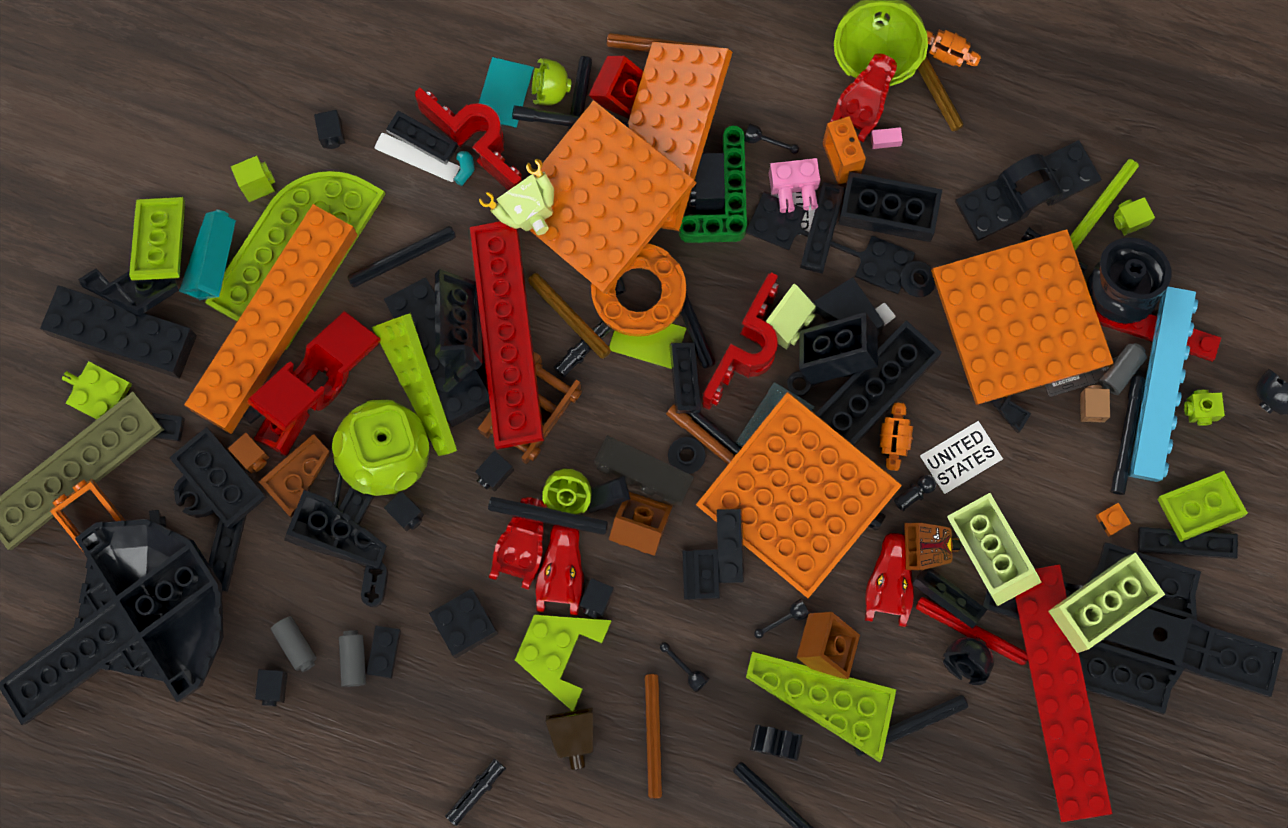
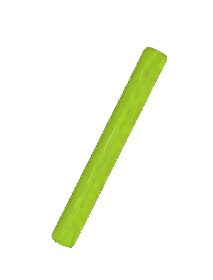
[1070,159,1139,250]

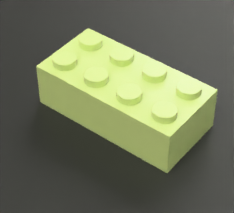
[947,493,1041,606]
[1048,553,1165,653]

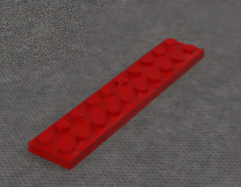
[470,221,544,449]
[1015,564,1113,822]

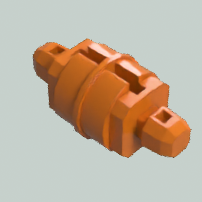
[926,29,981,67]
[879,403,913,471]

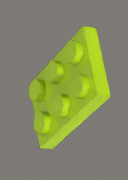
[1157,471,1248,542]

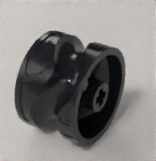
[1087,237,1172,324]

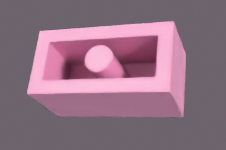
[870,127,903,149]

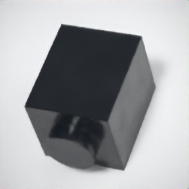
[314,110,345,149]
[475,451,514,492]
[384,491,424,532]
[580,578,614,619]
[255,669,288,707]

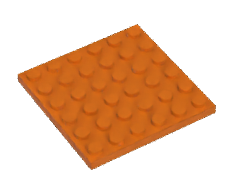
[530,100,696,294]
[931,229,1114,405]
[696,392,902,598]

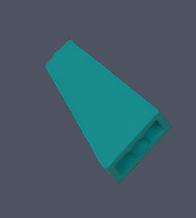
[179,209,236,300]

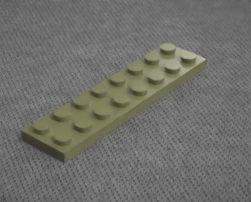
[0,392,164,550]

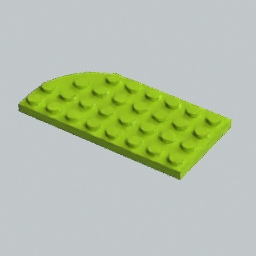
[205,171,385,350]

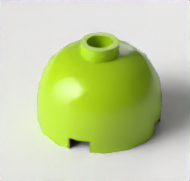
[532,58,571,106]
[543,469,591,514]

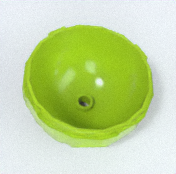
[332,400,429,496]

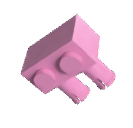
[769,158,820,213]

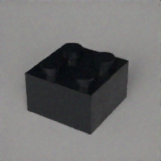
[691,153,725,214]
[429,589,498,658]

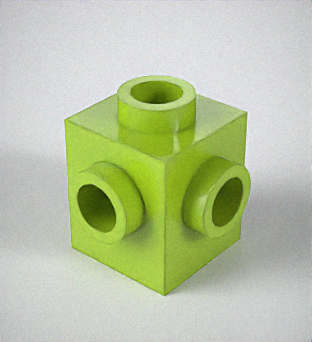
[1184,390,1225,426]

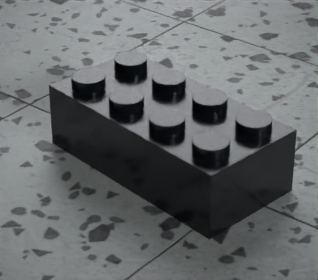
[838,172,943,242]

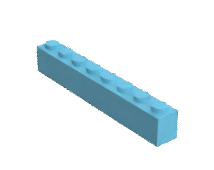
[1128,286,1198,482]

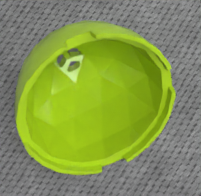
[834,0,928,86]

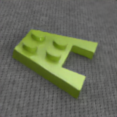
[515,615,612,711]

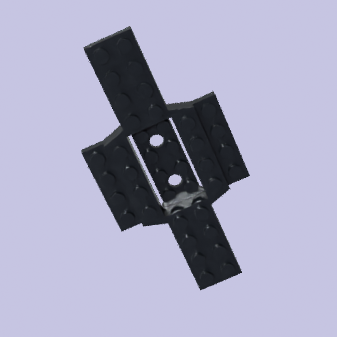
[982,542,1283,715]

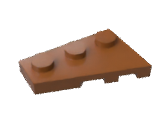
[259,434,331,518]

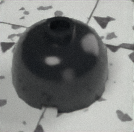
[1256,369,1288,415]
[943,637,994,685]

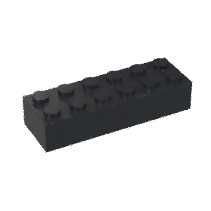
[384,277,490,427]
[40,285,197,379]
[816,320,942,446]

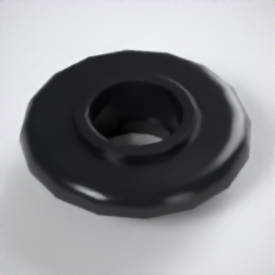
[900,261,936,297]
[668,437,706,474]

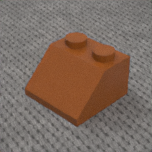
[609,492,673,556]
[796,612,860,679]

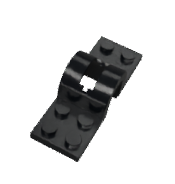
[955,140,1102,242]

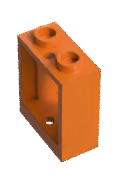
[823,116,866,185]
[50,479,126,553]

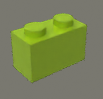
[231,156,276,202]

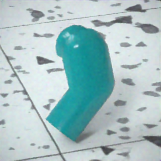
[453,151,475,186]

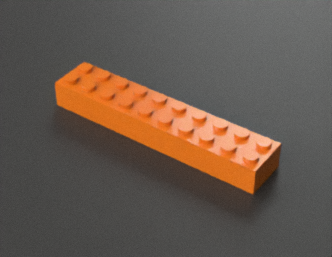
[184,204,357,434]

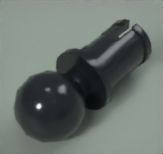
[894,475,937,511]

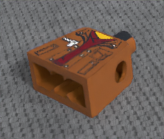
[905,523,961,570]

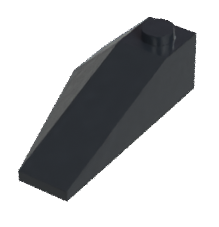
[284,490,387,569]

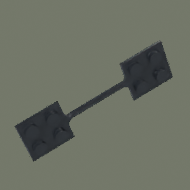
[746,192,915,294]

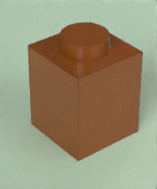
[228,433,270,473]

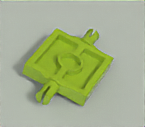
[62,361,132,419]

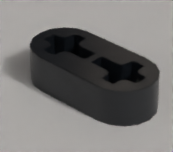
[361,562,388,608]

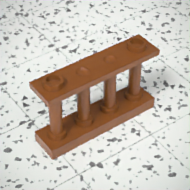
[478,351,582,465]

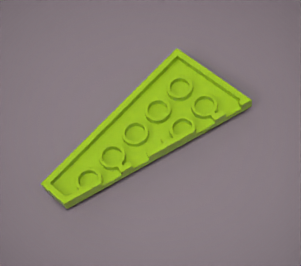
[372,314,457,456]
[746,652,896,762]

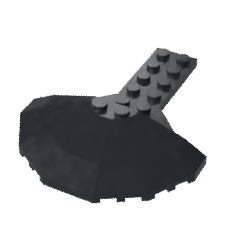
[0,519,224,725]

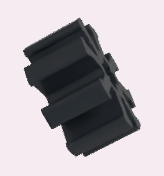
[750,725,803,761]

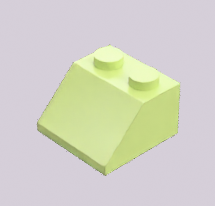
[766,284,816,350]

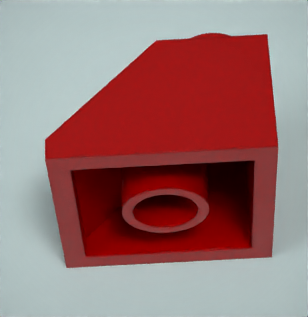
[588,56,643,118]

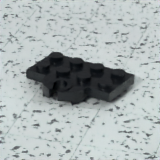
[170,427,267,529]

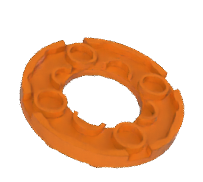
[591,243,686,336]

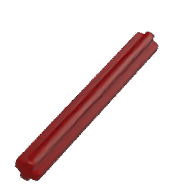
[916,597,1028,665]

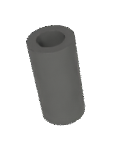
[1099,343,1147,395]
[270,616,317,672]
[339,630,366,687]

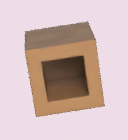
[1080,385,1110,422]

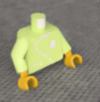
[479,159,554,235]

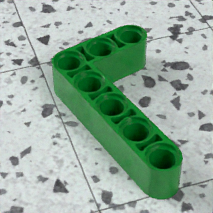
[678,125,747,243]

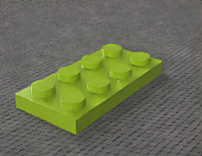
[129,197,185,280]

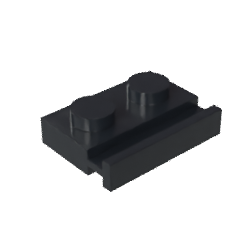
[682,549,720,600]

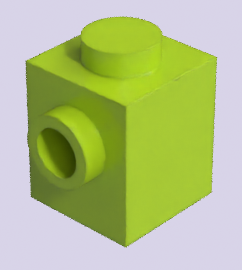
[1114,197,1155,236]

